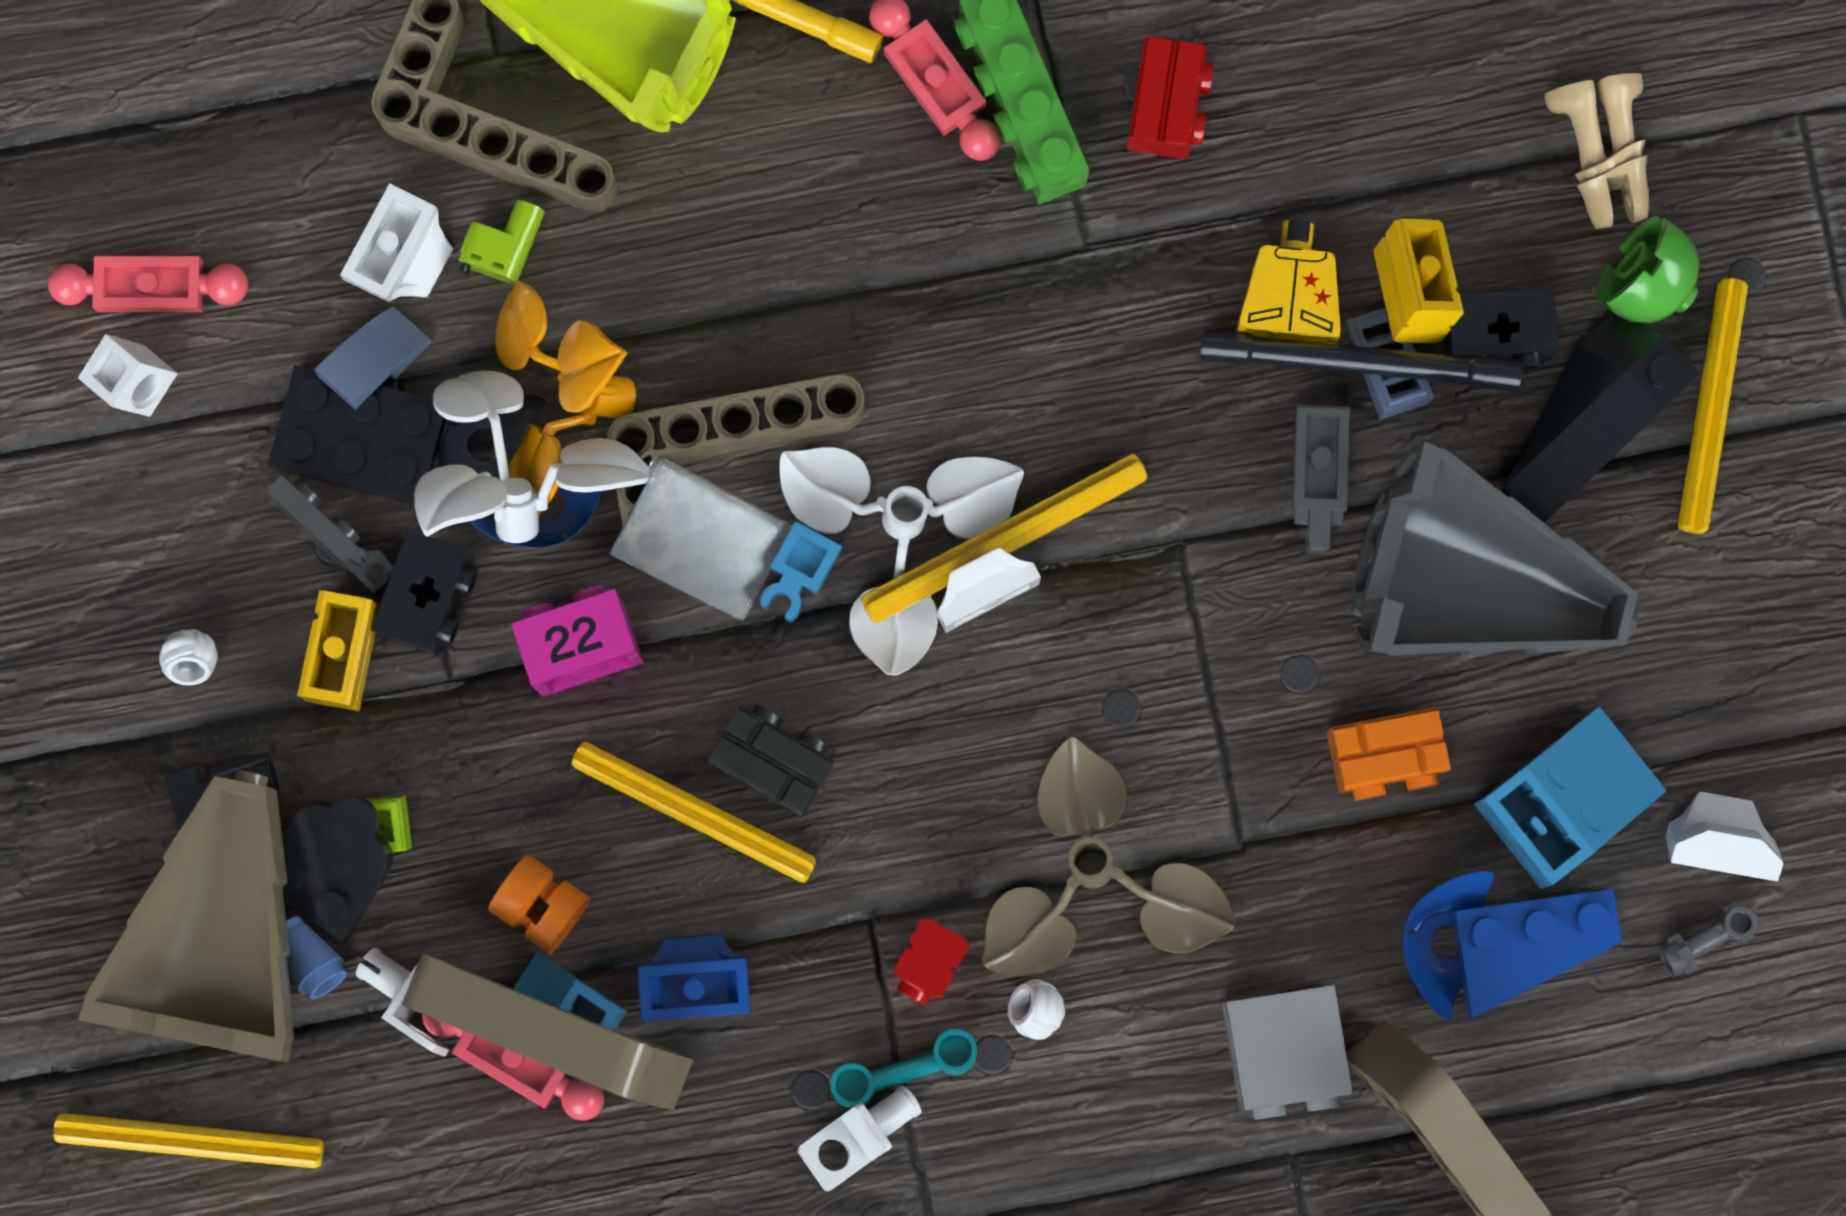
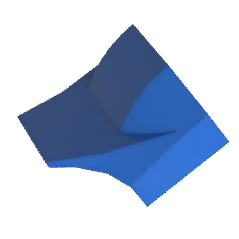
[638,935,751,1022]

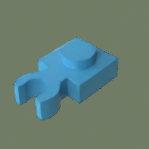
[760,521,842,623]

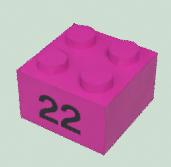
[511,585,644,697]

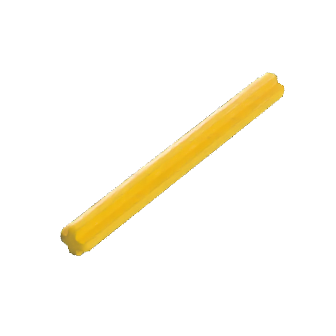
[861,454,1147,623]

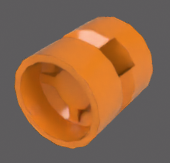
[488,854,591,954]

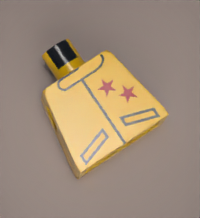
[1235,220,1341,344]

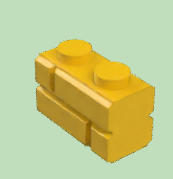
[1373,218,1464,344]
[297,590,380,711]

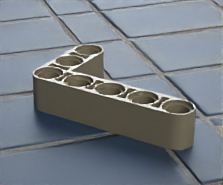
[371,0,618,213]
[607,374,865,572]
[401,953,694,1111]
[1346,1020,1552,1216]

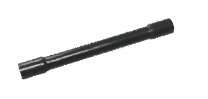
[1201,329,1523,392]

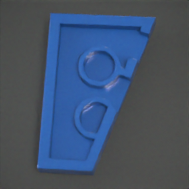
[1451,889,1622,1019]

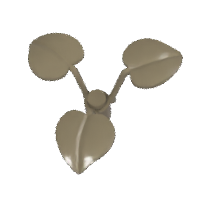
[982,737,1236,977]

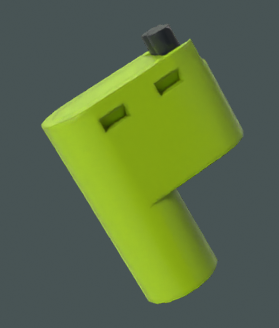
[459,200,545,284]

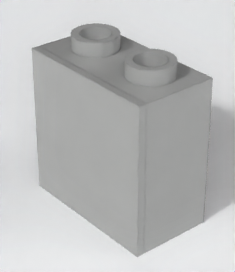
[1222,985,1353,1120]

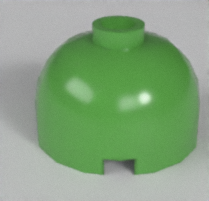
[1596,216,1699,324]

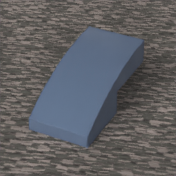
[314,306,432,410]

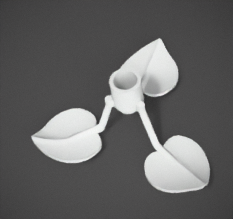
[414,371,654,543]
[779,447,1024,676]

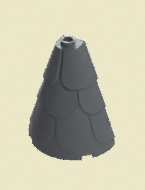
[1351,442,1638,656]

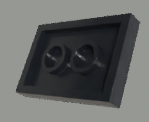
[267,365,447,504]

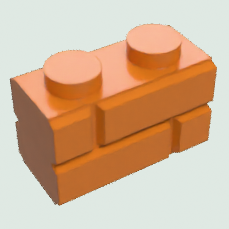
[1327,707,1450,801]

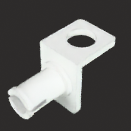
[356,948,449,1057]
[797,1085,921,1191]

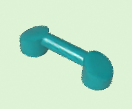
[830,1029,977,1109]

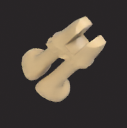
[1544,73,1649,229]

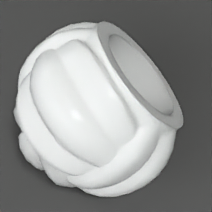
[159,629,218,685]
[1008,979,1065,1040]

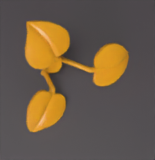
[495,281,636,522]

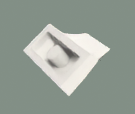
[340,183,453,302]
[936,548,1041,633]
[1666,791,1783,882]

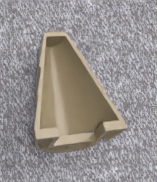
[78,770,294,1063]

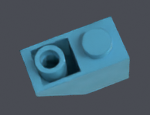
[513,952,628,1030]

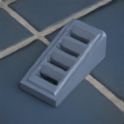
[1345,307,1434,420]

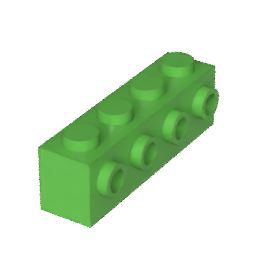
[954,0,1089,205]

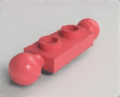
[869,0,1001,161]
[48,256,248,312]
[422,1014,605,1121]

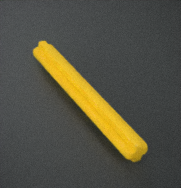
[1678,278,1748,534]
[571,742,816,882]
[54,1113,324,1168]

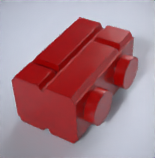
[1126,36,1214,159]
[893,918,970,1006]

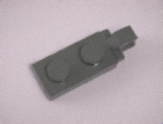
[1292,404,1350,554]
[268,475,394,597]

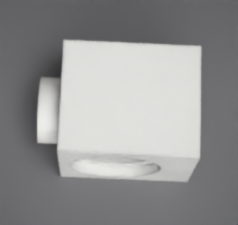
[78,334,178,417]

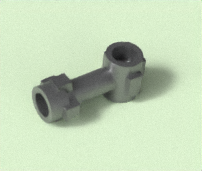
[1658,902,1759,977]

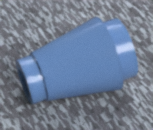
[286,916,347,999]

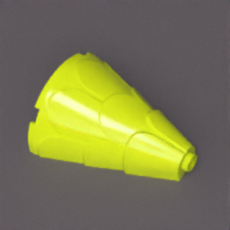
[479,0,736,133]

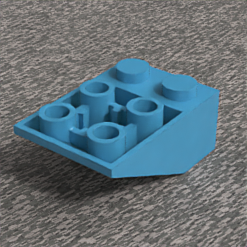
[1474,706,1667,889]

